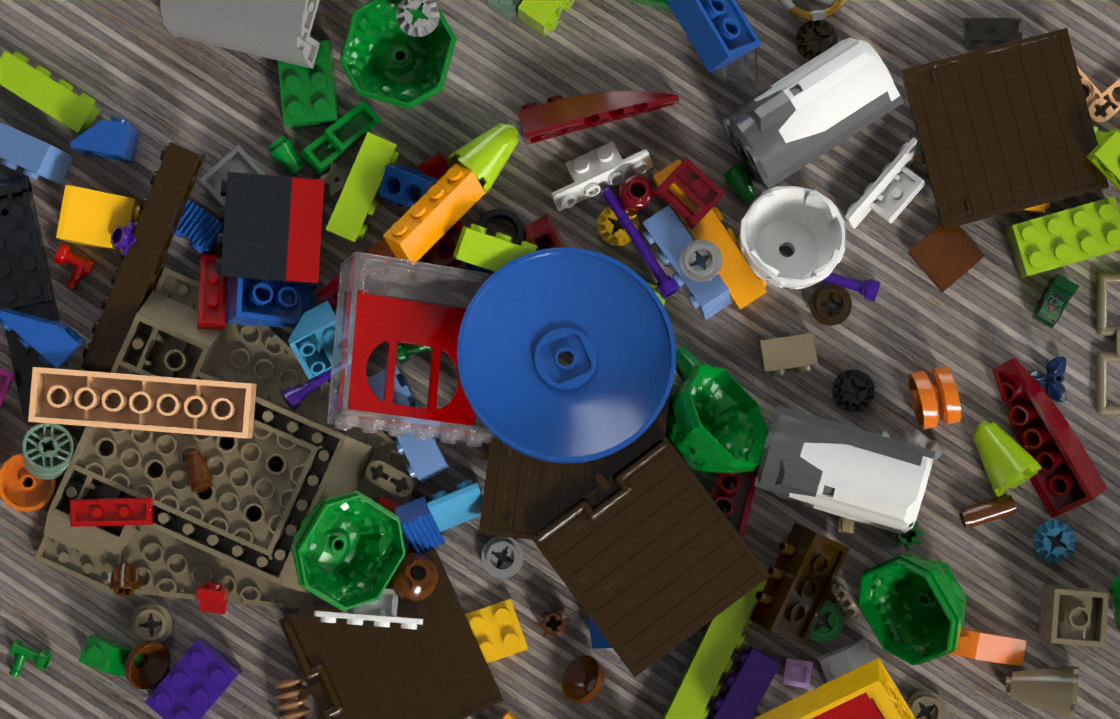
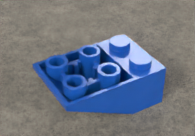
[0,308,86,368]

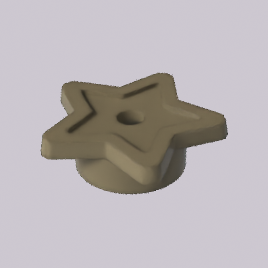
[319,162,351,196]

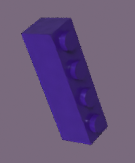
[710,645,781,719]

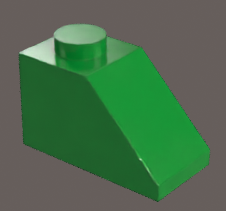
[78,633,144,677]

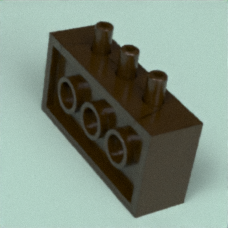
[749,523,850,645]

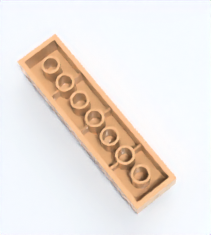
[28,367,257,438]

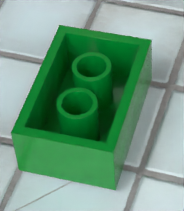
[278,40,339,129]

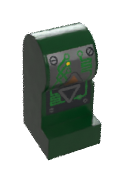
[1032,274,1079,328]

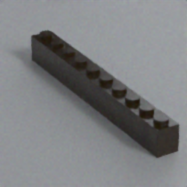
[81,142,206,373]

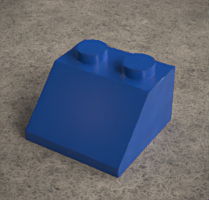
[70,117,139,163]

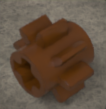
[107,563,142,596]
[537,605,570,639]

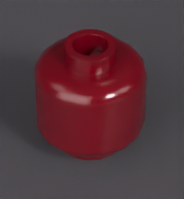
[616,175,653,212]

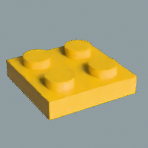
[465,598,528,663]

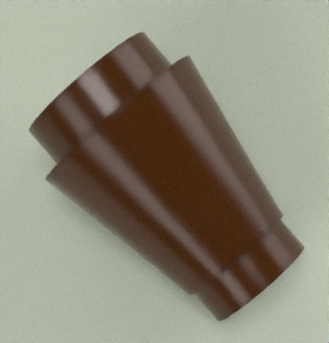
[184,450,214,493]

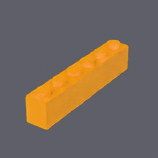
[652,159,767,311]

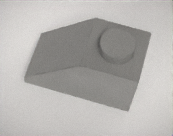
[816,638,874,683]

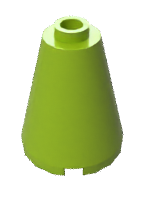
[447,123,519,196]
[972,421,1042,497]

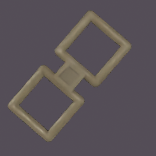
[1096,273,1120,415]

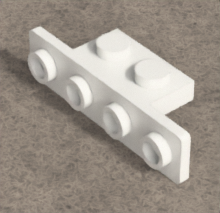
[845,138,925,229]
[551,141,653,211]
[314,589,423,629]

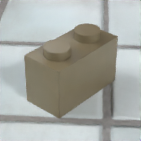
[758,332,818,377]

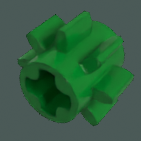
[889,521,924,551]

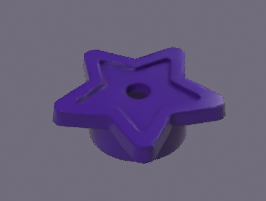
[111,221,136,256]

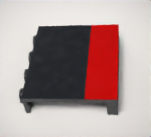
[215,172,324,290]

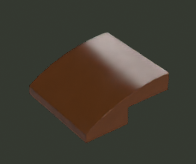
[907,224,985,292]

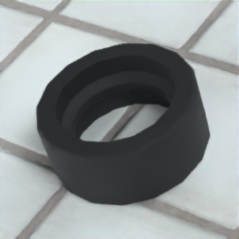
[476,208,525,245]

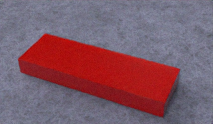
[197,254,226,330]
[70,497,154,527]

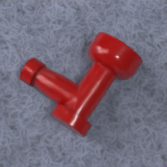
[53,243,96,290]

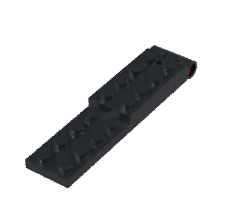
[0,175,69,415]

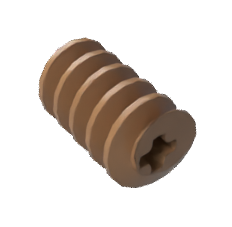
[274,677,311,719]

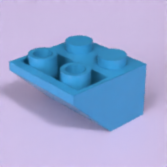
[288,301,347,380]
[427,479,484,532]

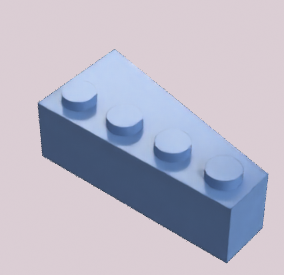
[0,122,74,185]
[642,205,732,320]
[367,365,450,483]

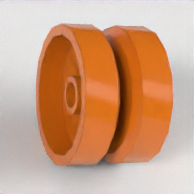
[908,365,961,430]
[0,454,64,512]

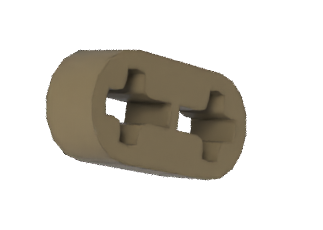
[366,460,414,497]

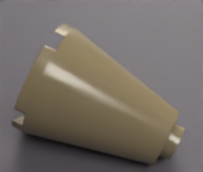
[1005,666,1079,719]

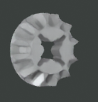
[396,0,440,37]
[679,240,723,283]
[481,536,524,578]

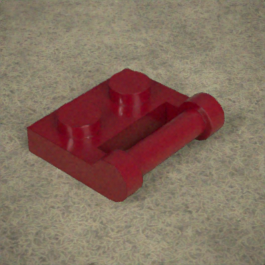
[653,157,725,229]

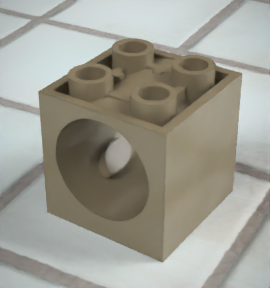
[1038,585,1109,648]

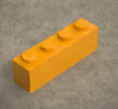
[383,164,485,266]

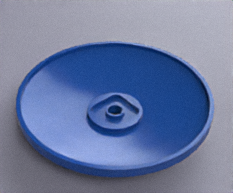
[457,247,676,464]

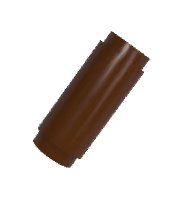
[959,495,1016,528]

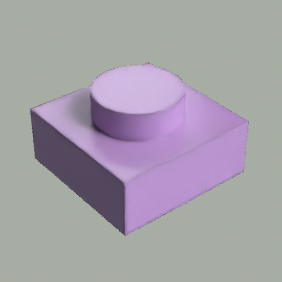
[781,657,813,689]

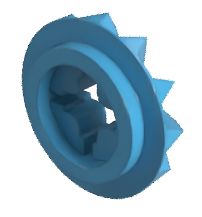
[1033,520,1077,563]

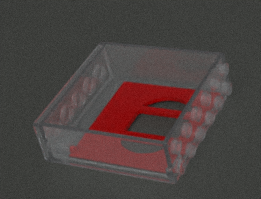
[327,252,496,447]

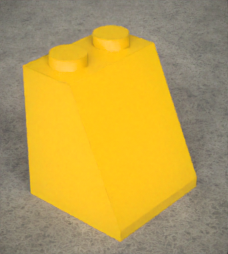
[56,185,142,251]

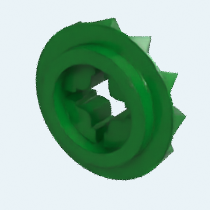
[808,600,843,642]

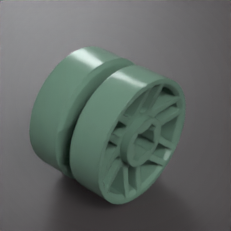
[21,423,74,480]

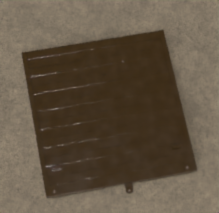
[901,28,1109,230]
[478,390,671,540]
[530,436,770,677]
[279,549,504,719]

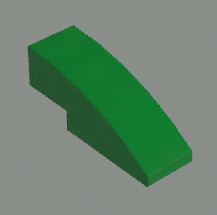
[300,101,381,176]

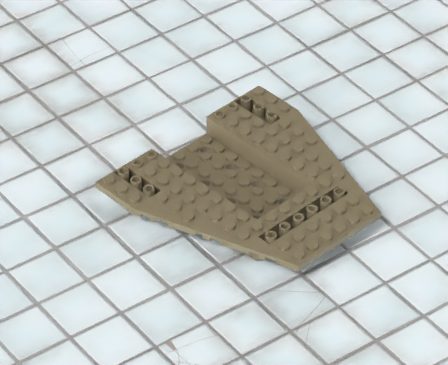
[34,267,419,610]

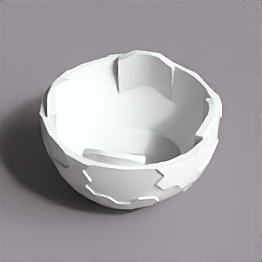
[739,186,845,289]

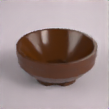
[389,553,438,602]
[124,641,170,689]
[561,655,605,704]

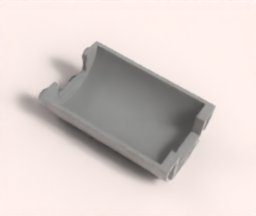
[160,0,320,69]

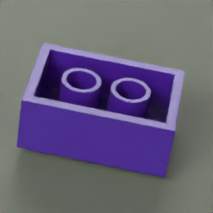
[144,637,242,719]

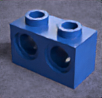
[379,165,439,209]

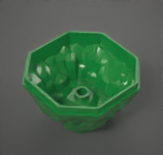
[339,0,457,109]
[665,364,769,474]
[290,491,406,611]
[858,554,967,666]

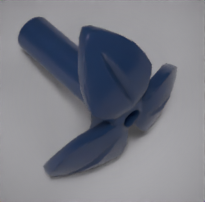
[1029,356,1066,403]

